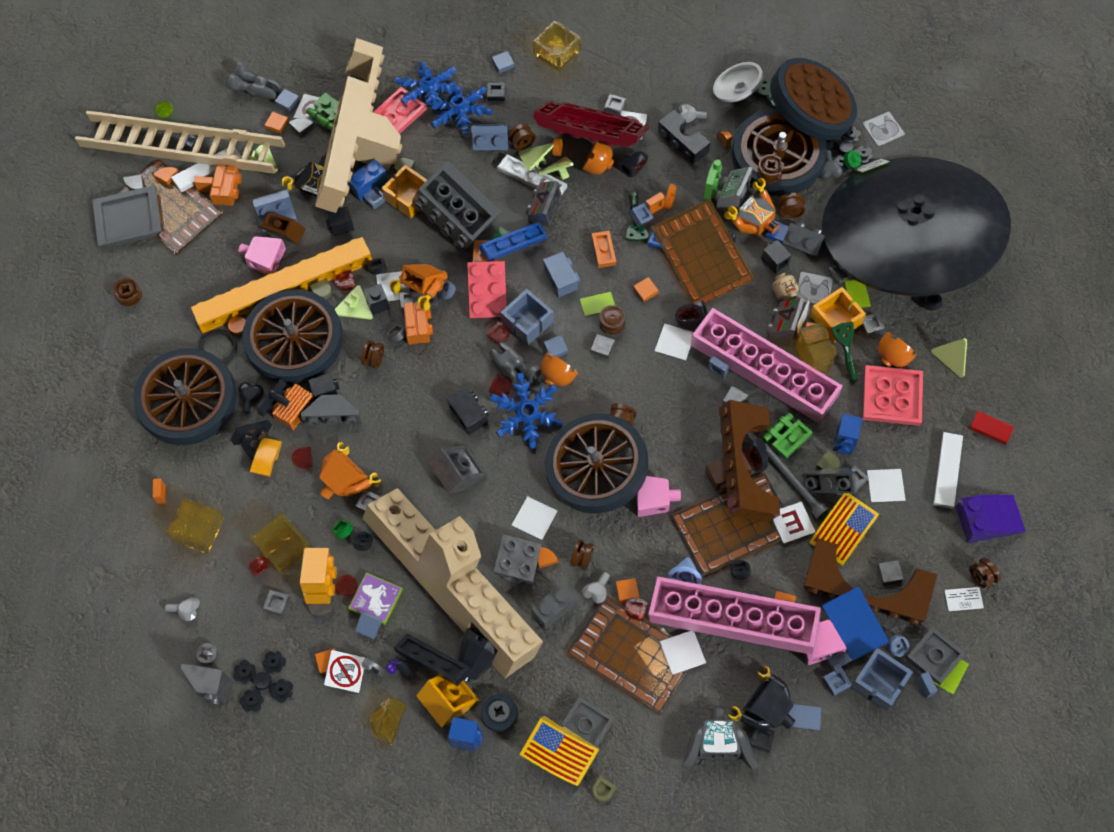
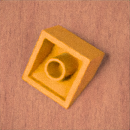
[416,676,479,728]

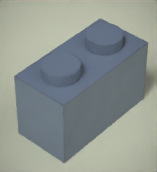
[543,252,580,298]

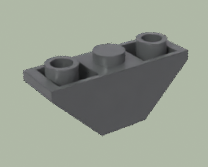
[301,394,362,426]
[802,468,857,493]

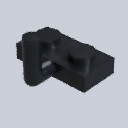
[257,379,291,417]
[230,420,272,462]

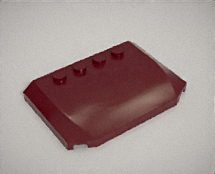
[533,100,649,147]

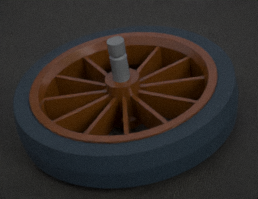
[243,290,343,384]
[133,348,237,445]
[545,414,649,513]

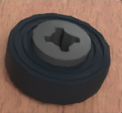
[481,694,518,732]

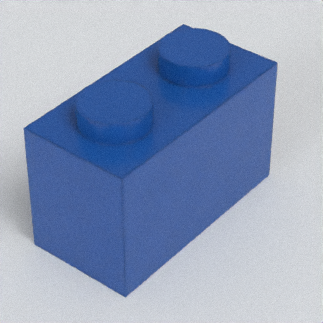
[348,159,388,201]
[833,414,862,454]
[448,717,483,752]

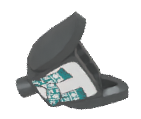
[680,709,760,770]

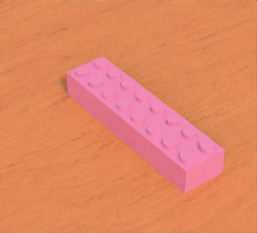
[691,308,843,424]
[648,577,821,655]

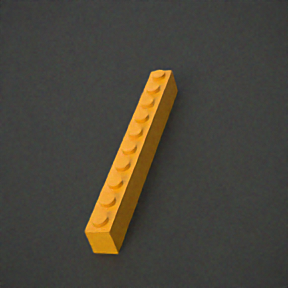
[191,237,372,333]

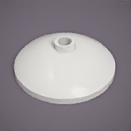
[713,62,763,102]

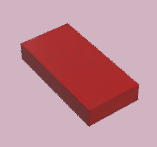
[969,411,1014,445]

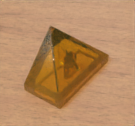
[369,697,406,744]

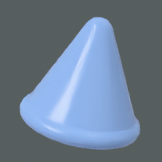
[667,557,702,585]

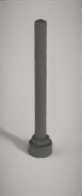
[765,443,829,520]

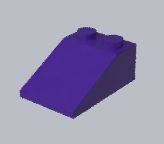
[956,495,1026,543]

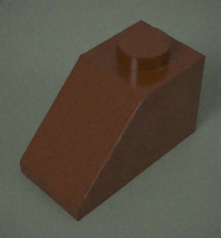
[260,211,306,244]

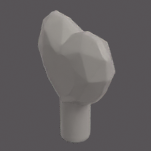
[679,104,707,123]
[581,572,610,604]
[165,597,200,621]

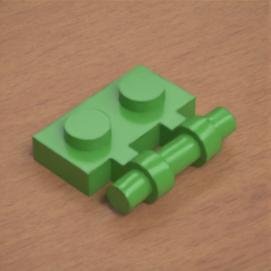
[306,93,338,131]
[703,160,722,203]
[762,413,813,460]

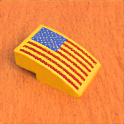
[809,493,879,566]
[520,716,600,786]

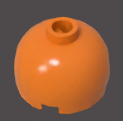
[582,141,614,175]
[877,332,917,368]
[540,352,579,387]

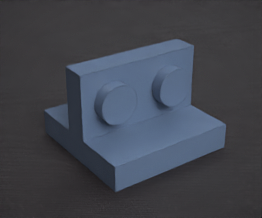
[471,124,509,150]
[253,190,298,232]

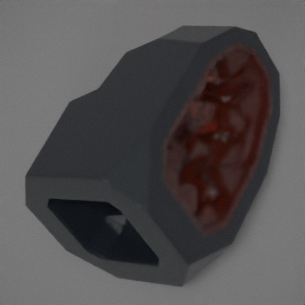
[618,151,648,178]
[675,300,708,324]
[742,438,769,472]

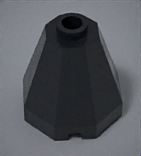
[458,628,498,682]

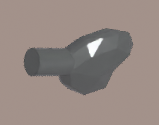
[819,150,842,179]

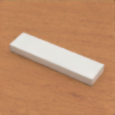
[171,148,242,192]
[498,154,567,195]
[933,432,963,509]

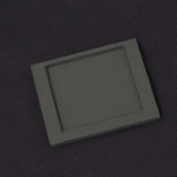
[92,185,162,247]

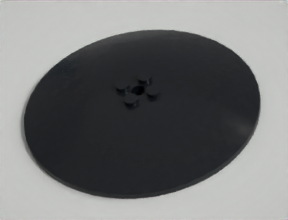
[822,157,1011,296]

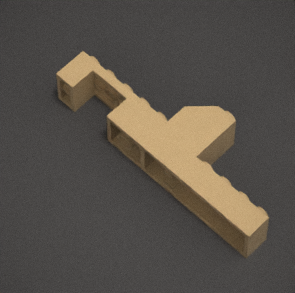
[315,38,402,213]
[363,488,543,678]

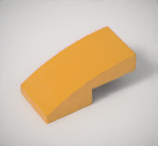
[250,438,282,477]

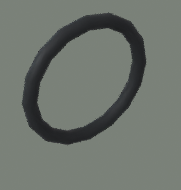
[199,330,237,364]

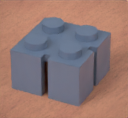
[500,289,554,345]
[851,648,913,711]

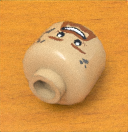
[772,273,799,301]

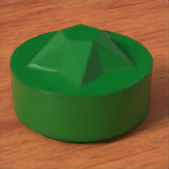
[844,150,861,169]
[332,519,353,539]

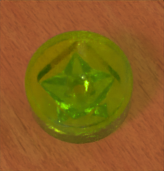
[155,101,174,118]

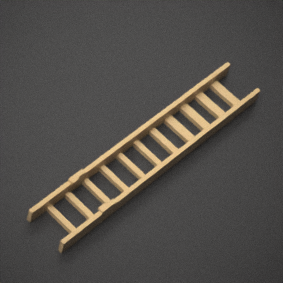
[75,111,285,174]

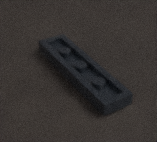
[394,634,471,686]

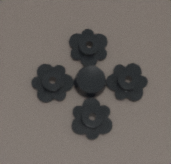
[825,126,873,172]
[233,651,293,712]

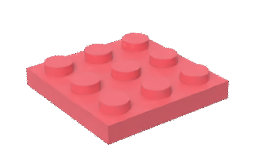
[862,365,923,426]

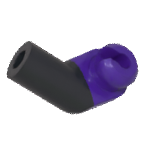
[385,659,417,679]

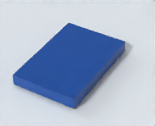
[822,586,889,661]

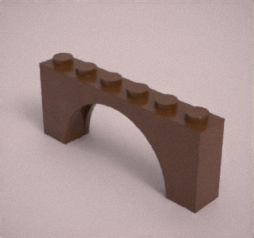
[719,400,780,522]
[803,539,938,625]

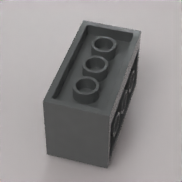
[412,160,501,251]

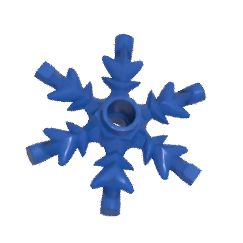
[395,62,462,110]
[425,81,493,134]
[490,373,563,449]

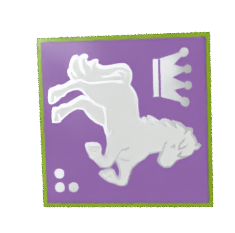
[348,573,403,625]

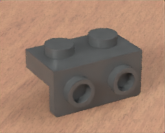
[783,221,825,256]

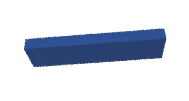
[478,222,548,262]

